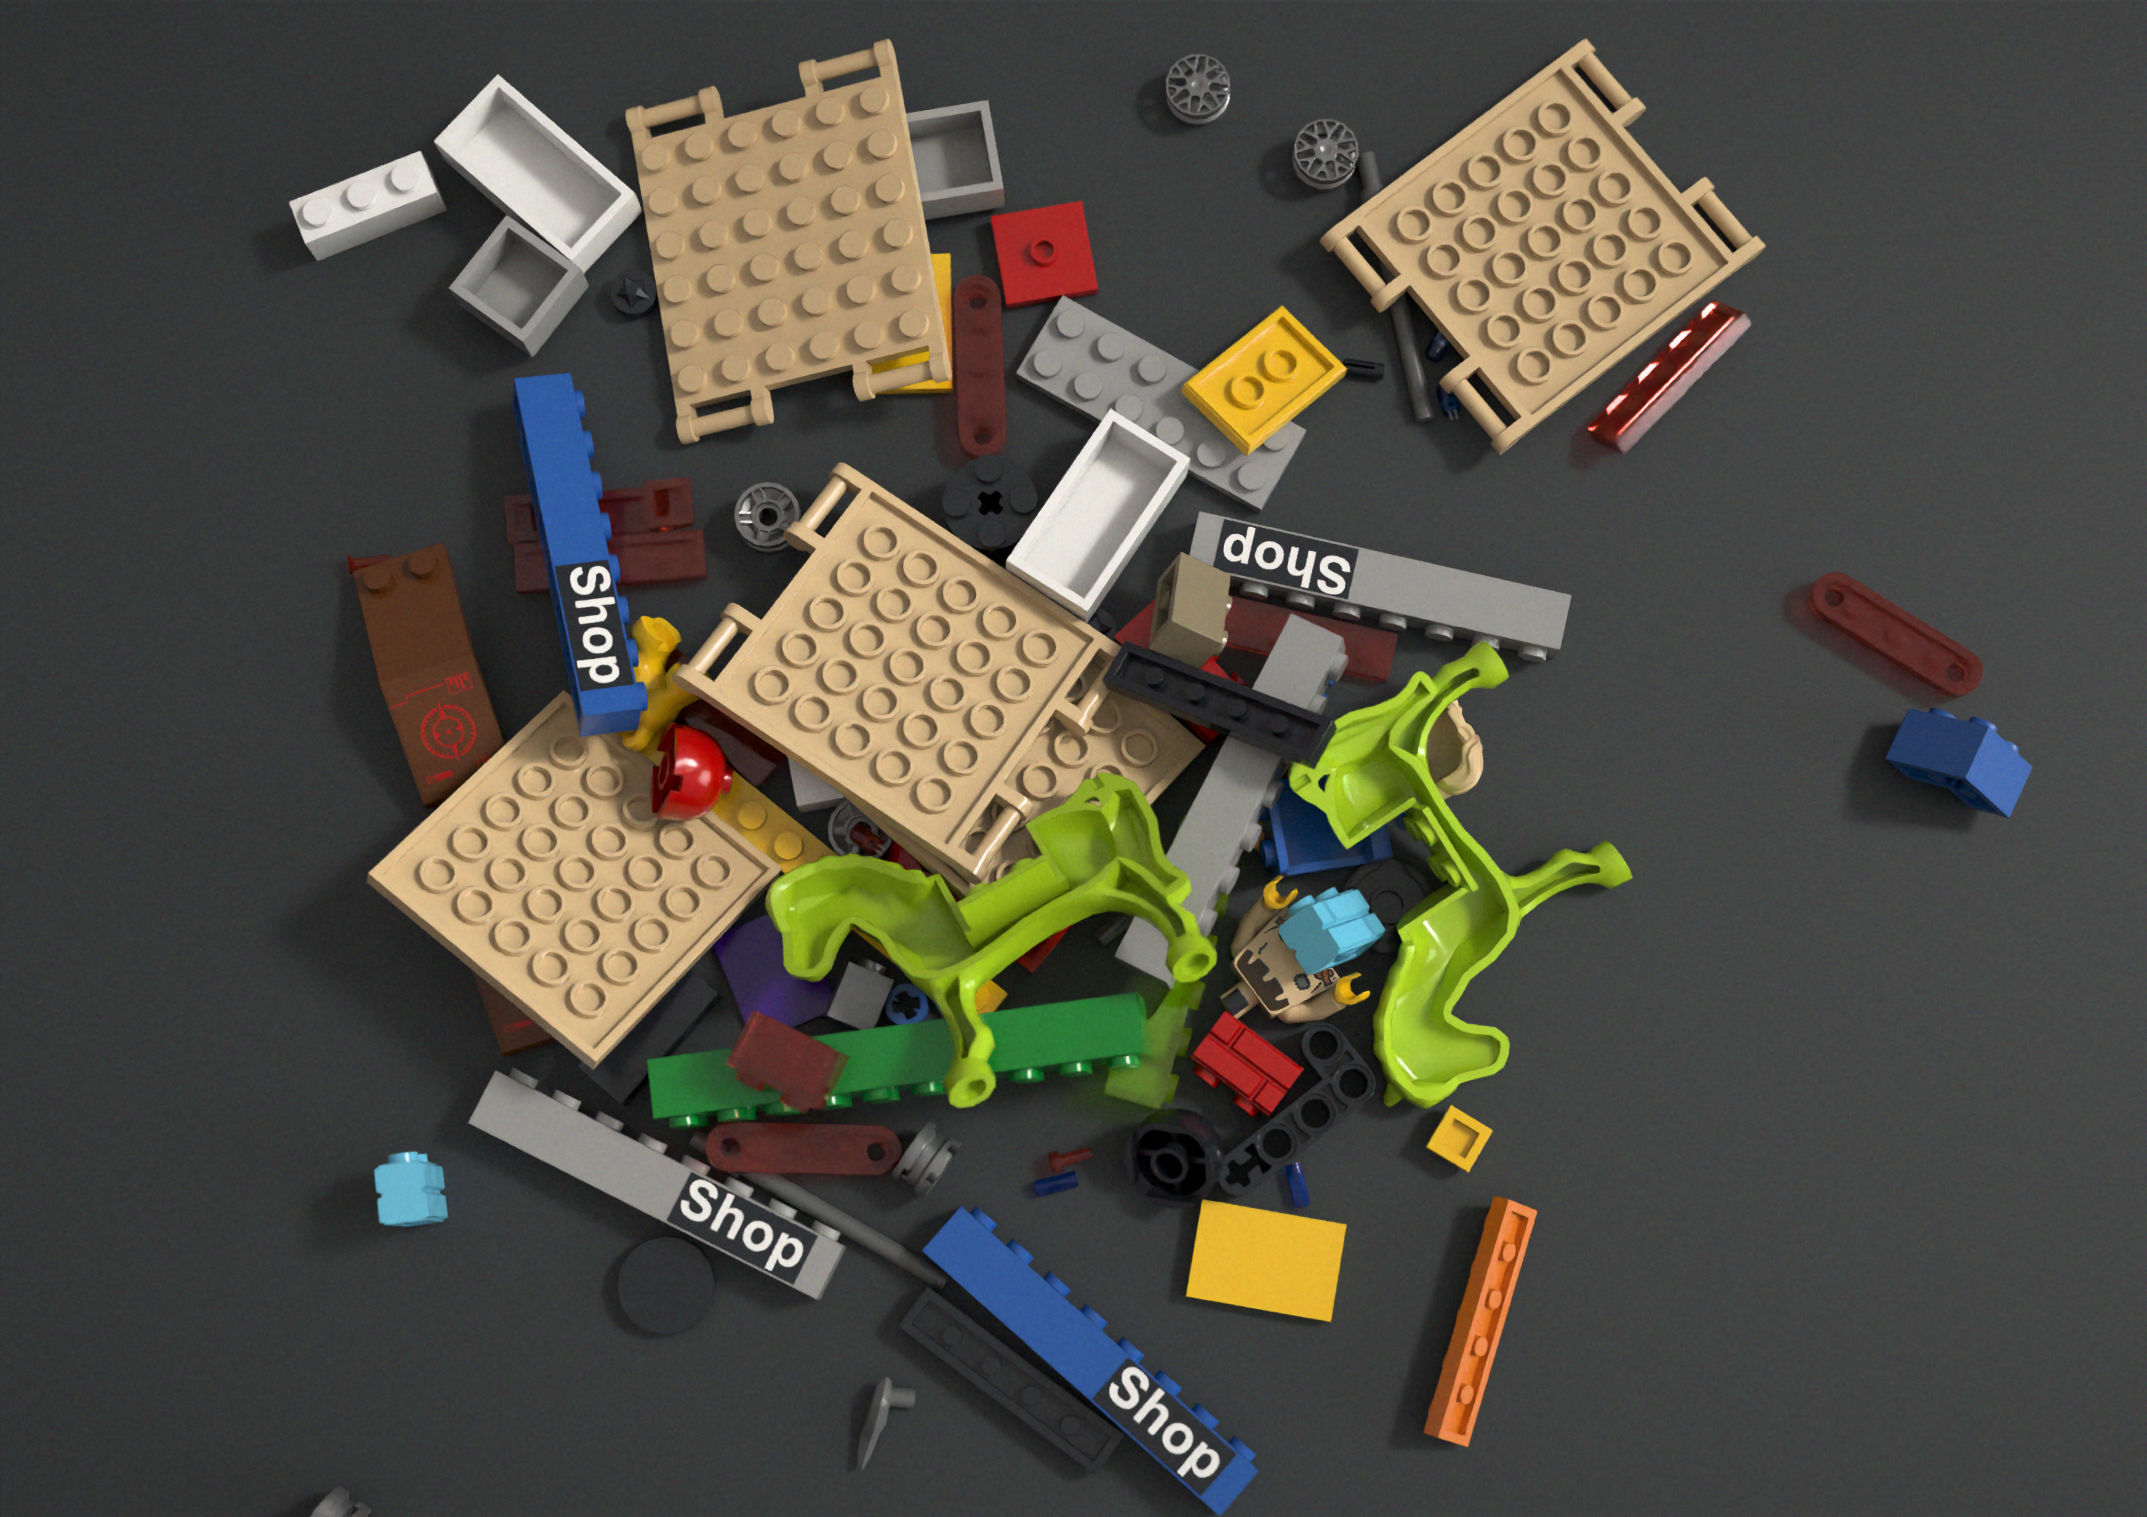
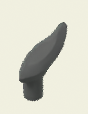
[857,1377,915,1470]

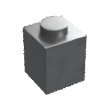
[823,957,894,1031]

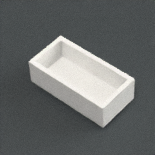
[434,74,643,273]
[1006,409,1190,623]

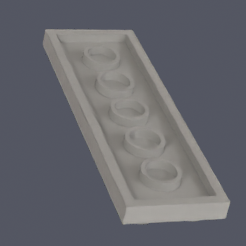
[1016,295,1306,514]

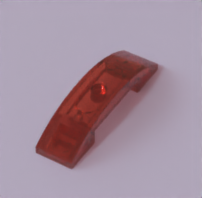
[504,477,695,545]

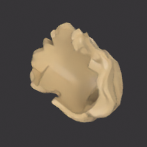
[1426,699,1483,800]

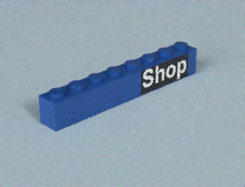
[512,373,648,737]
[922,1206,1259,1516]

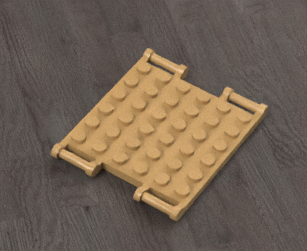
[626,39,952,445]
[1320,39,1766,455]
[672,462,1121,885]

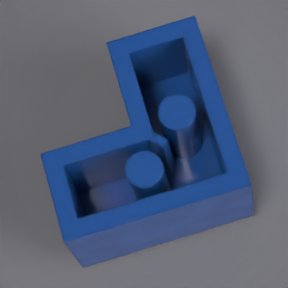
[1885,708,2032,818]

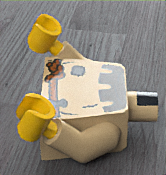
[1219,875,1370,1024]

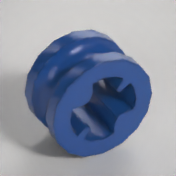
[885,983,929,1025]

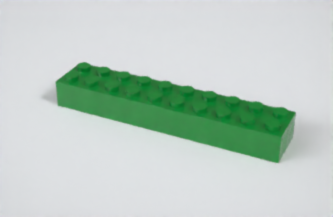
[647,992,1152,1130]

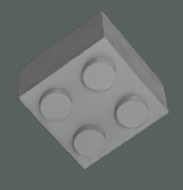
[906,100,1005,220]
[449,215,589,358]

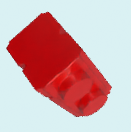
[1189,1010,1303,1119]

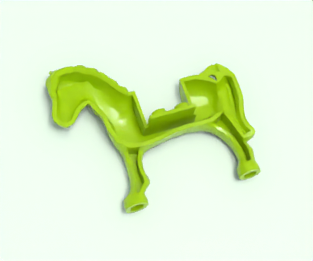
[1288,640,1633,1108]
[765,772,1216,1108]

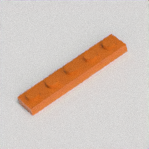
[1423,1196,1537,1447]

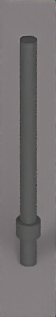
[1357,152,1434,423]
[689,1128,950,1291]

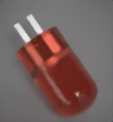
[849,824,887,856]

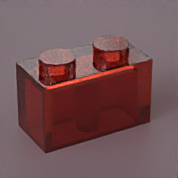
[726,1010,850,1114]

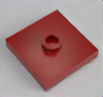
[990,201,1098,309]

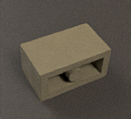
[1148,552,1232,669]

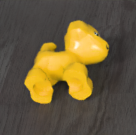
[622,616,712,753]

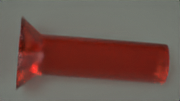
[348,554,392,575]

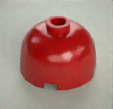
[650,723,733,821]

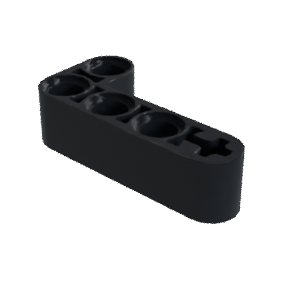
[1217,1023,1376,1197]

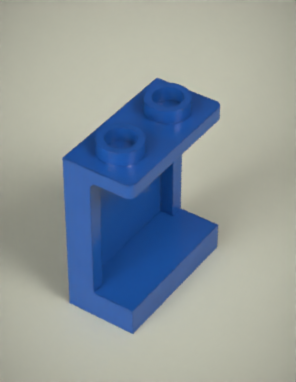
[1258,775,1393,880]

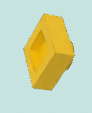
[1425,1105,1493,1173]

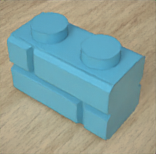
[1278,887,1386,975]
[374,1152,448,1227]

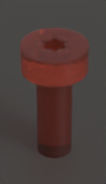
[1048,1147,1093,1174]

